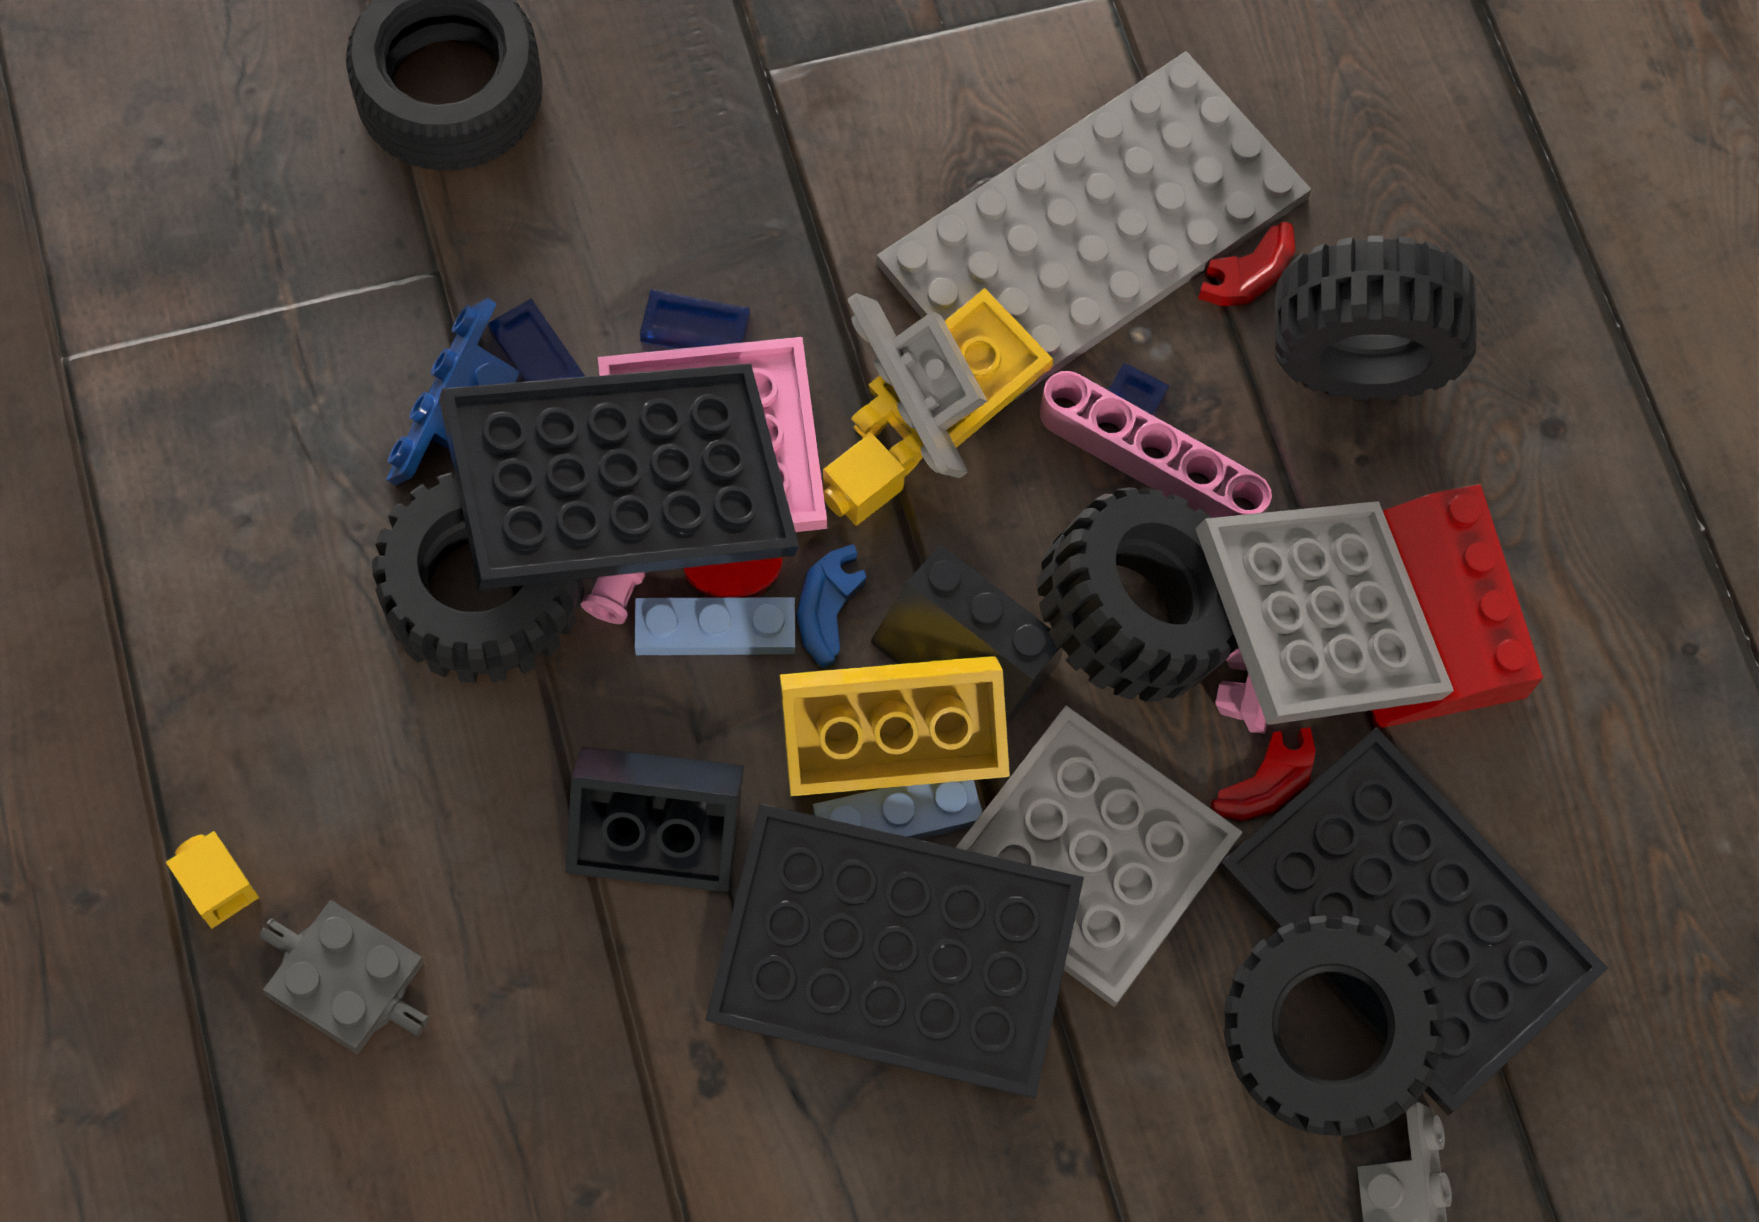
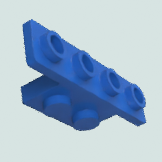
[386,298,520,486]

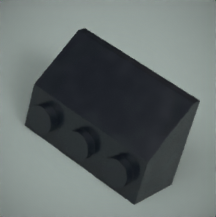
[871,544,1064,726]
[565,746,744,893]

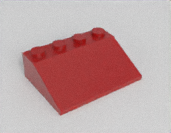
[1370,484,1543,729]

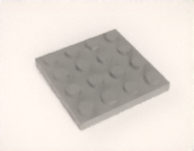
[1195,501,1454,725]
[956,706,1242,1008]

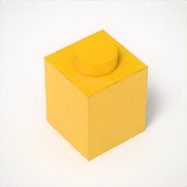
[823,432,905,526]
[166,831,259,929]

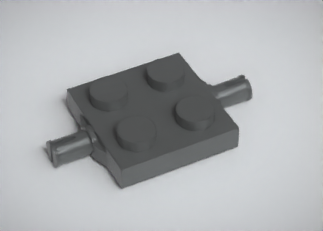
[259,900,430,1055]

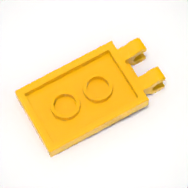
[851,288,1053,476]

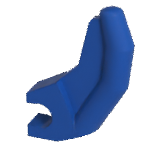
[796,544,866,668]

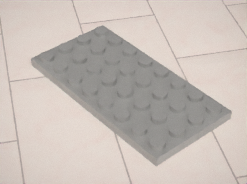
[876,51,1312,407]

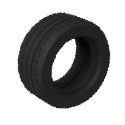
[346,0,543,171]

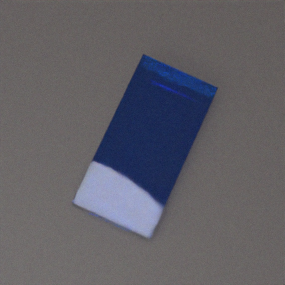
[640,289,750,349]
[488,298,585,382]

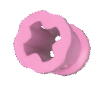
[581,572,645,624]

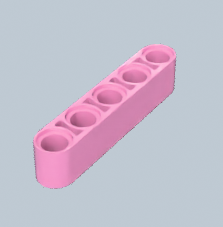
[1039,371,1272,518]

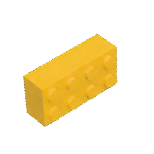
[780,656,1010,796]

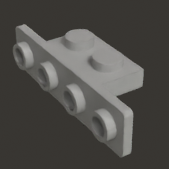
[848,293,987,478]
[1357,1102,1452,1222]

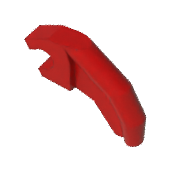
[1198,222,1296,306]
[1210,727,1316,822]

